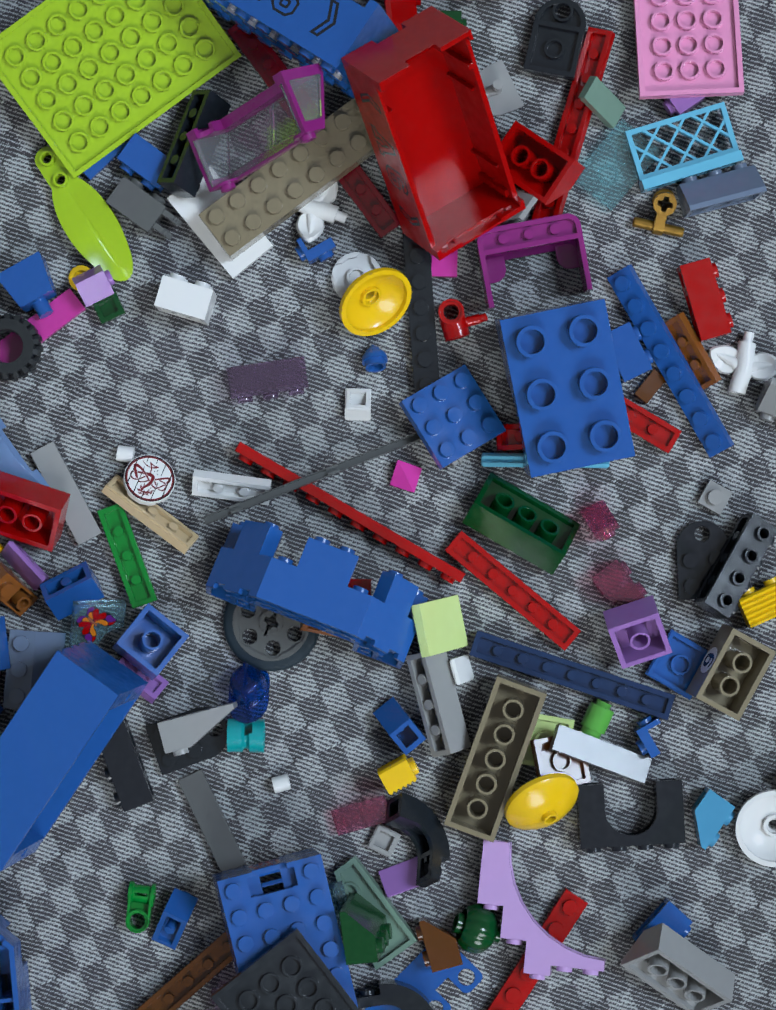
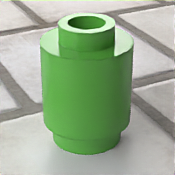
[581,699,614,739]

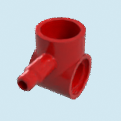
[438,299,488,342]

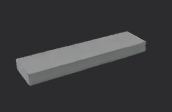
[30,441,102,545]

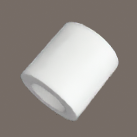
[116,445,135,463]
[271,774,291,793]

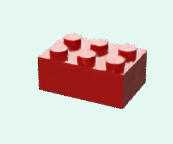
[0,471,71,552]

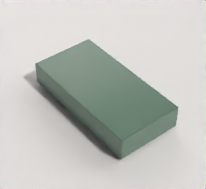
[578,76,626,128]

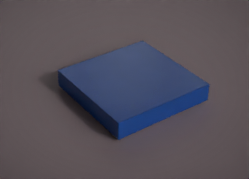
[644,629,708,700]

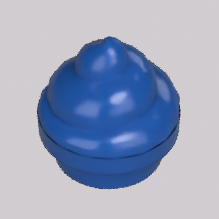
[362,345,388,373]

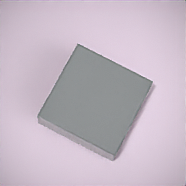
[367,822,402,858]

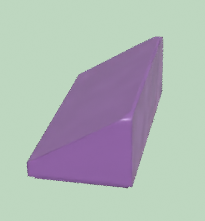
[1,541,49,591]
[378,857,418,898]

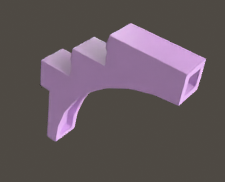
[477,840,606,980]

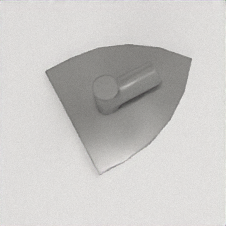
[480,59,524,116]

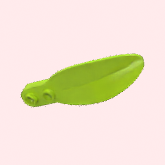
[35,147,133,281]

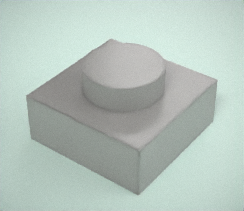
[696,480,733,515]

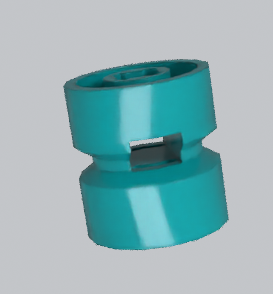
[227,718,265,753]

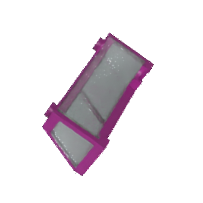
[186,63,325,193]

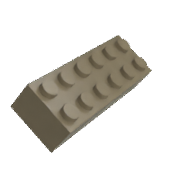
[444,674,547,842]

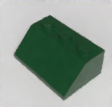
[339,892,392,965]

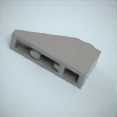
[157,701,238,756]

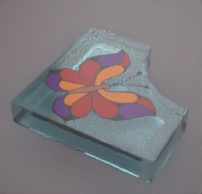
[69,599,126,648]

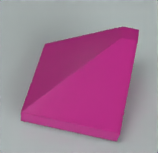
[390,460,422,493]

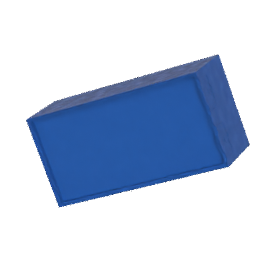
[0,640,148,871]

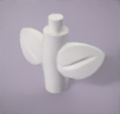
[296,182,348,243]
[708,331,776,395]

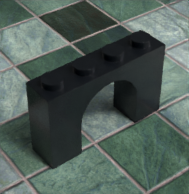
[576,778,686,853]

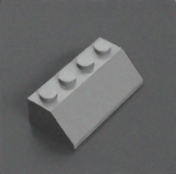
[621,923,735,1010]

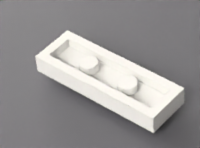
[192,469,272,505]

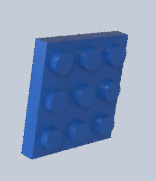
[399,365,506,470]

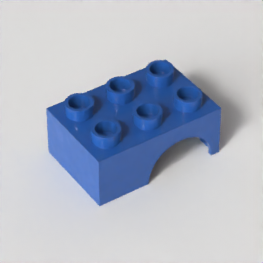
[494,298,635,478]

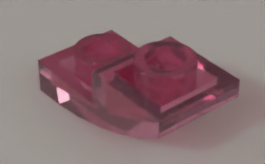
[331,795,387,836]

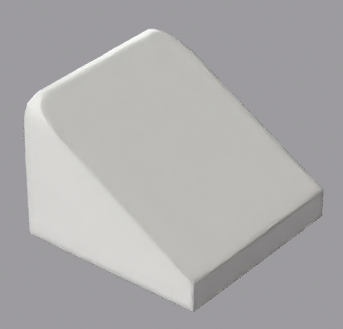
[345,388,371,421]
[449,655,474,685]

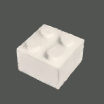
[154,273,217,325]

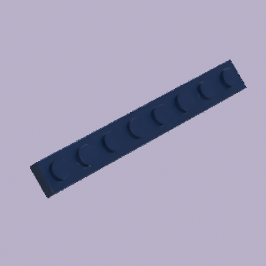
[469,630,676,720]

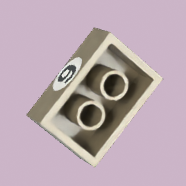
[686,624,776,721]

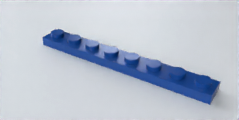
[607,264,734,458]

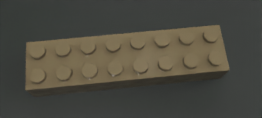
[199,98,374,260]

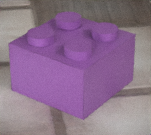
[603,595,672,669]

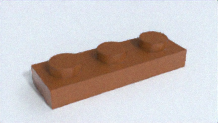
[665,312,722,390]

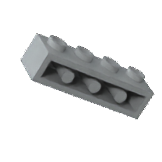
[406,652,471,757]

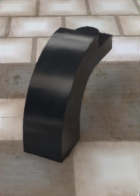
[385,792,450,888]
[355,979,434,1010]

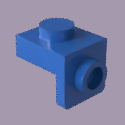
[294,237,336,265]
[633,715,661,758]

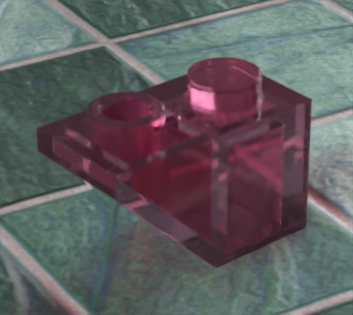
[578,500,620,542]
[590,559,648,602]

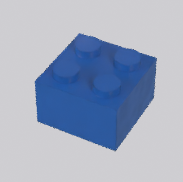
[112,603,189,680]

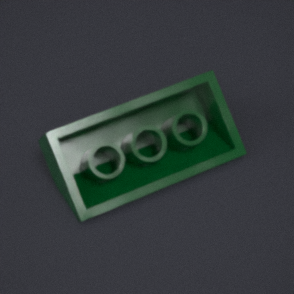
[462,472,580,575]

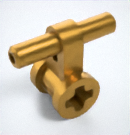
[632,188,684,238]

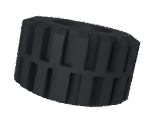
[0,313,44,381]

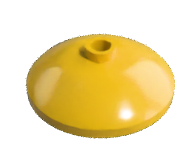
[339,267,412,336]
[504,773,579,830]

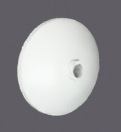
[735,789,776,867]

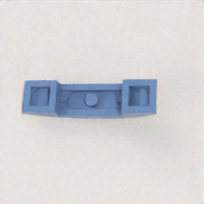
[0,418,50,487]

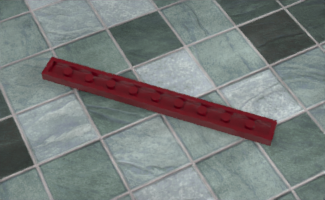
[227,23,400,239]

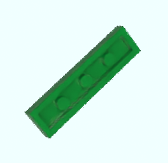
[97,504,158,609]

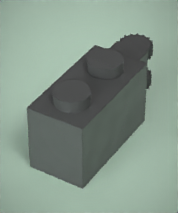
[106,177,183,240]

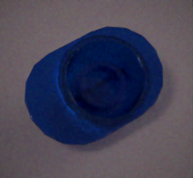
[228,663,270,724]

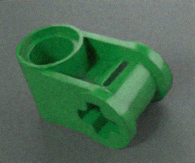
[125,881,157,933]

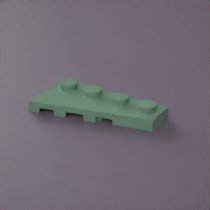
[334,855,418,970]

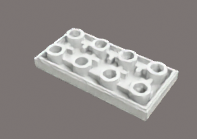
[167,167,273,279]

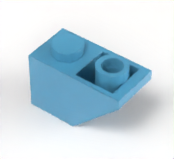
[691,787,735,850]

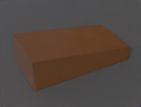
[634,369,665,404]

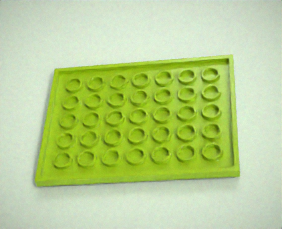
[0,0,242,179]

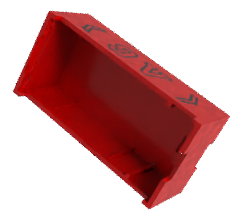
[341,6,526,261]

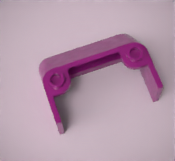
[477,213,593,311]

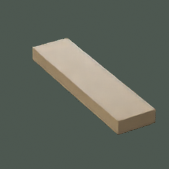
[101,474,199,555]

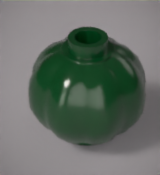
[452,903,501,954]

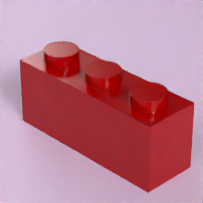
[677,257,734,342]

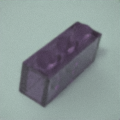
[226,356,309,404]

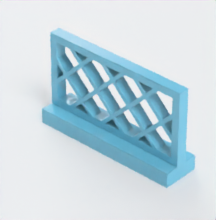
[624,102,744,193]

